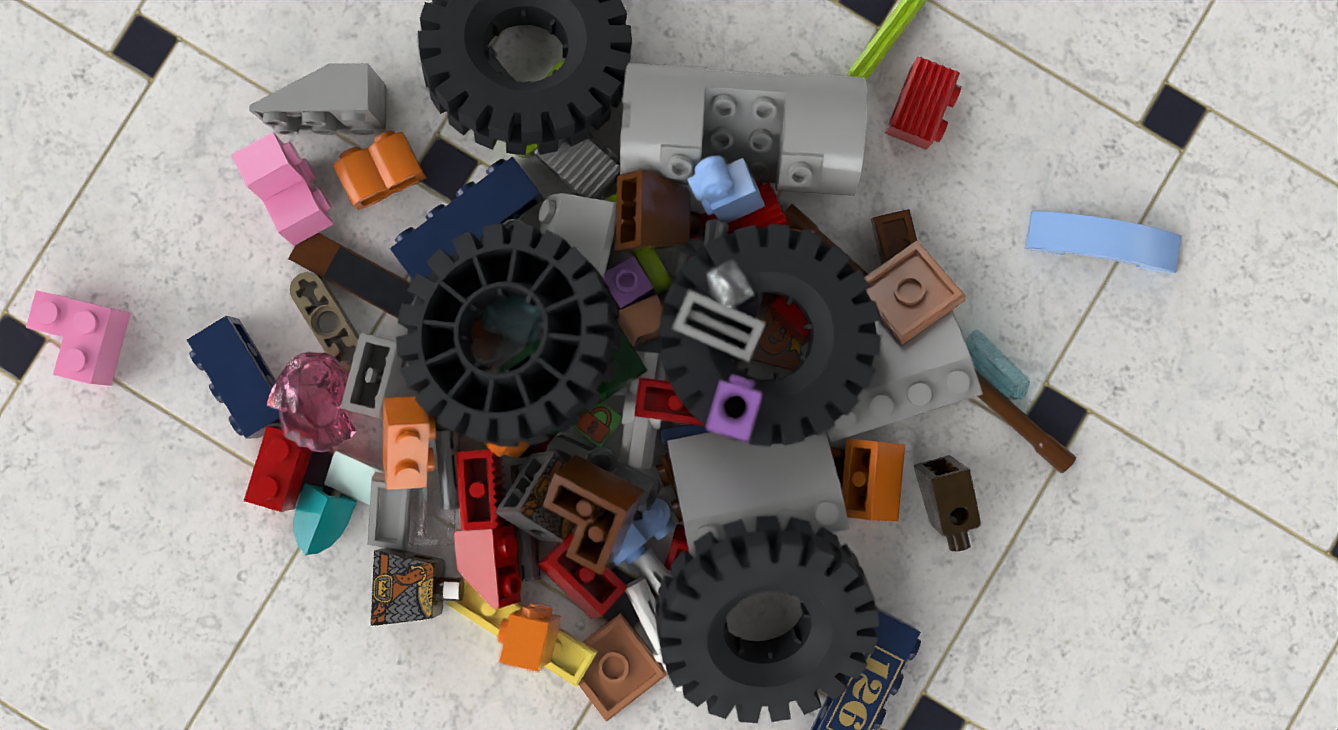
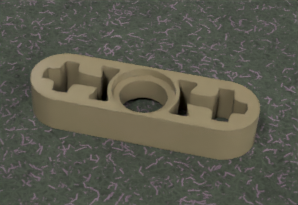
[290,272,359,372]

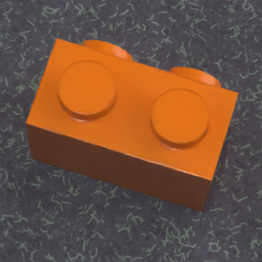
[382,396,436,490]
[842,439,905,521]
[497,603,561,672]

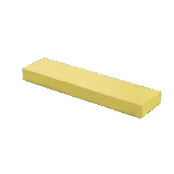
[447,577,598,687]

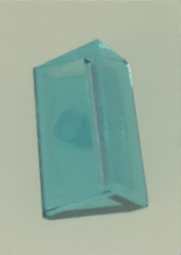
[964,329,1030,400]

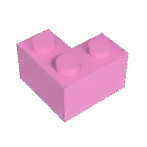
[232,132,334,246]
[26,290,131,386]

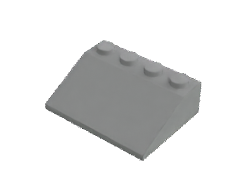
[798,310,983,442]
[667,431,849,557]

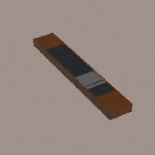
[288,233,506,368]

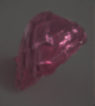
[267,352,356,452]

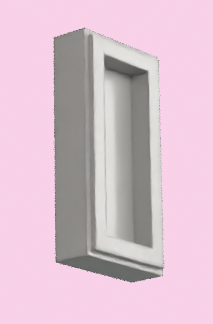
[367,472,413,551]

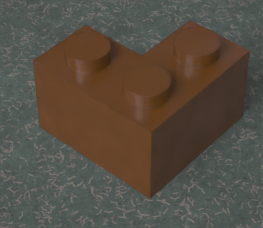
[543,454,644,575]

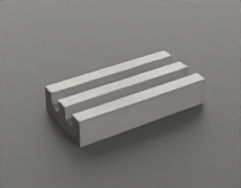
[672,290,765,362]

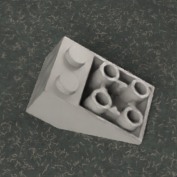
[249,63,386,135]
[340,332,462,437]

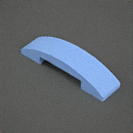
[1025,211,1181,274]

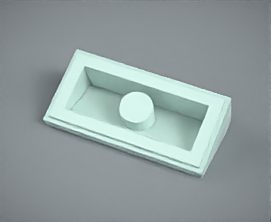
[324,450,384,505]

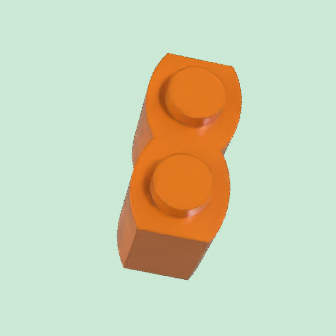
[333,131,426,210]

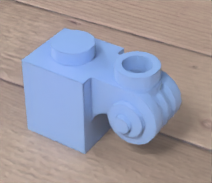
[688,156,765,223]
[613,497,676,566]

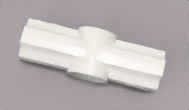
[619,351,666,470]

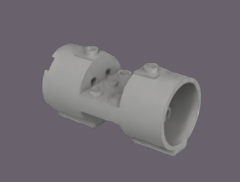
[620,63,868,196]

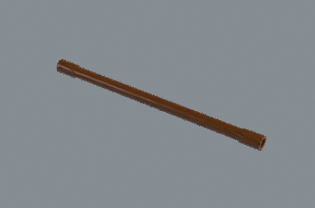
[784,203,1077,473]

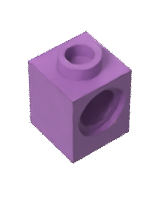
[603,255,654,309]
[705,375,762,442]

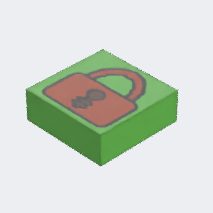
[573,402,622,447]

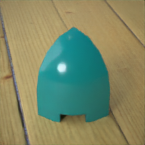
[293,483,357,555]

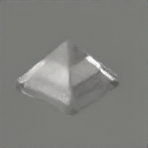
[707,259,754,309]

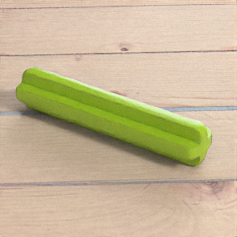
[848,0,927,81]

